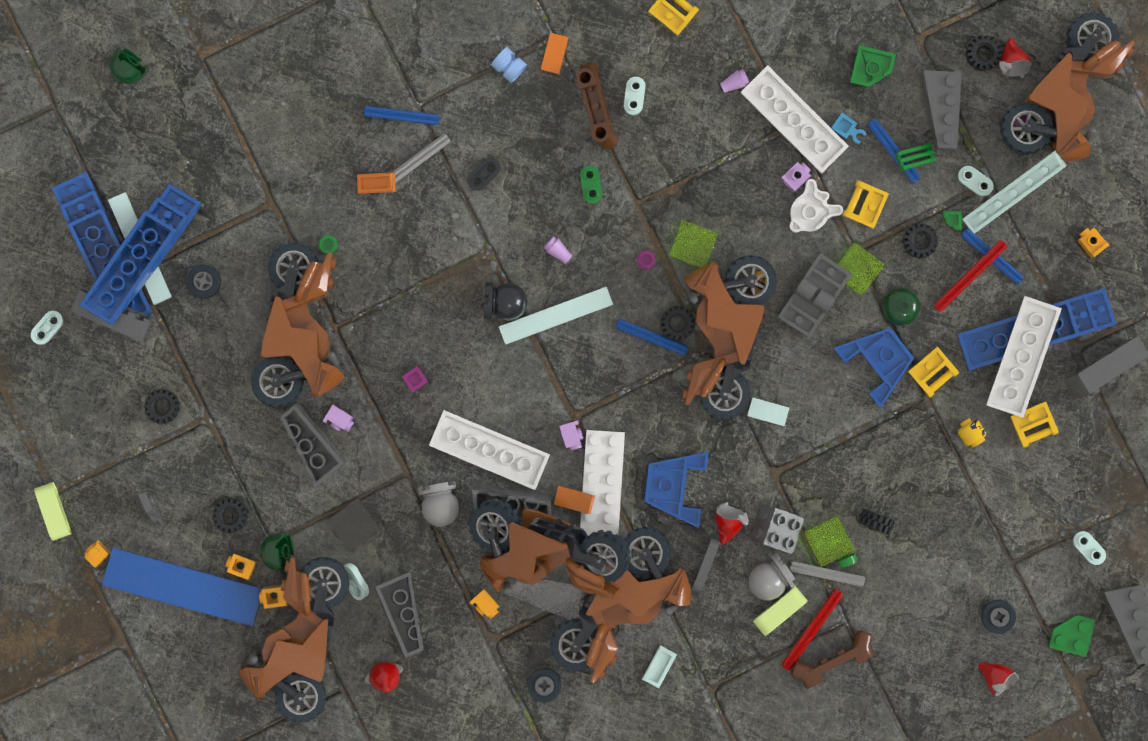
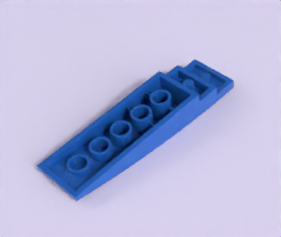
[52,172,152,314]
[80,184,202,326]
[958,288,1116,371]
[102,548,262,626]

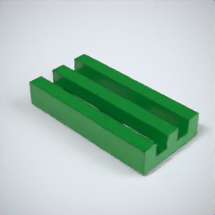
[895,143,937,172]

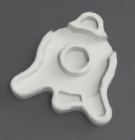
[789,179,843,233]

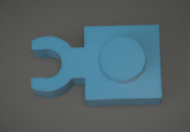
[831,113,866,145]

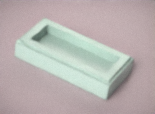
[747,398,789,426]
[642,645,677,688]

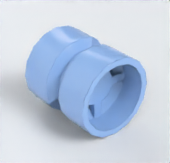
[491,47,527,83]

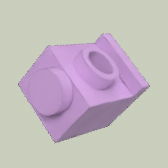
[780,162,811,193]
[323,405,354,432]
[559,420,583,451]

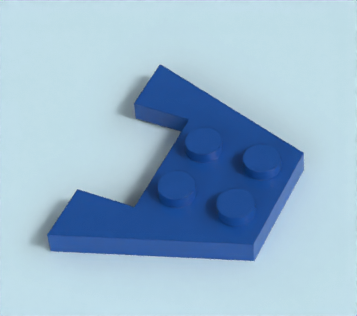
[833,328,914,408]
[644,452,709,528]

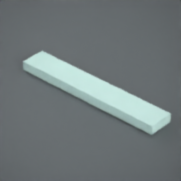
[962,151,1067,234]
[108,192,172,305]
[499,287,613,345]

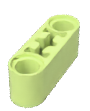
[34,482,71,541]
[753,586,808,636]

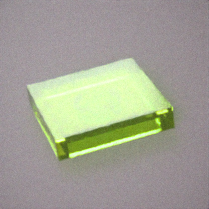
[669,220,718,268]
[838,242,885,296]
[803,516,855,567]

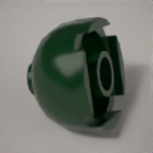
[109,47,148,84]
[882,288,920,326]
[259,532,294,571]

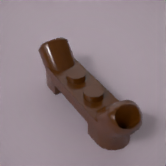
[576,62,618,150]
[791,630,875,689]

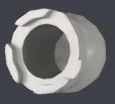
[417,481,459,527]
[749,553,798,600]

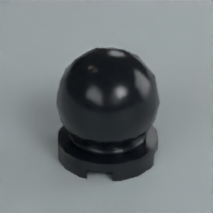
[484,281,528,321]

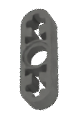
[691,538,720,593]

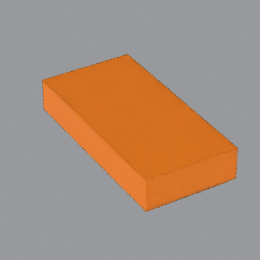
[541,33,569,75]
[357,172,395,194]
[554,486,595,514]

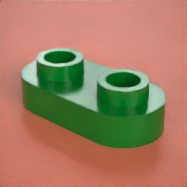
[580,166,602,204]

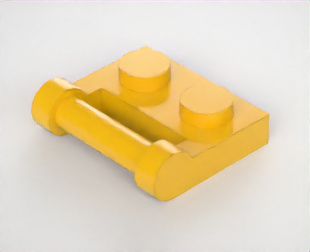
[648,0,699,36]
[842,180,889,229]
[908,347,959,398]
[1010,401,1059,448]

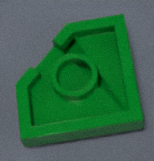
[850,45,896,87]
[1048,615,1095,657]

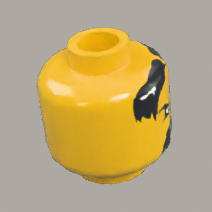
[958,418,986,448]

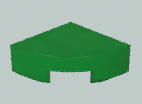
[942,211,962,231]

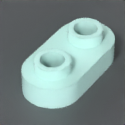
[624,77,645,116]
[958,166,993,197]
[31,311,64,345]
[1073,531,1106,565]
[344,563,369,600]

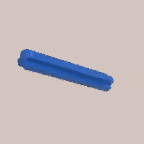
[364,106,439,125]
[868,119,920,183]
[961,229,1024,284]
[616,319,688,356]

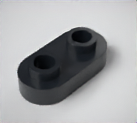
[467,158,500,191]

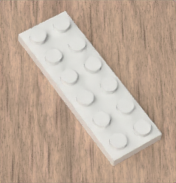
[740,65,849,174]
[986,296,1062,418]
[429,410,550,490]
[580,430,625,536]

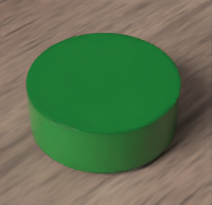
[318,235,338,254]
[838,553,858,568]

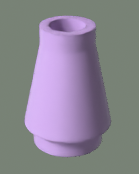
[720,69,750,93]
[543,236,572,264]

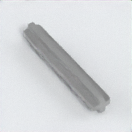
[393,134,450,183]
[789,561,865,587]

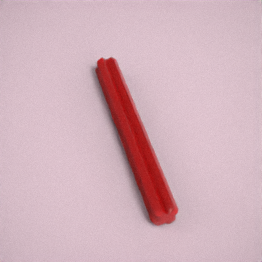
[934,240,1008,312]
[781,589,843,671]

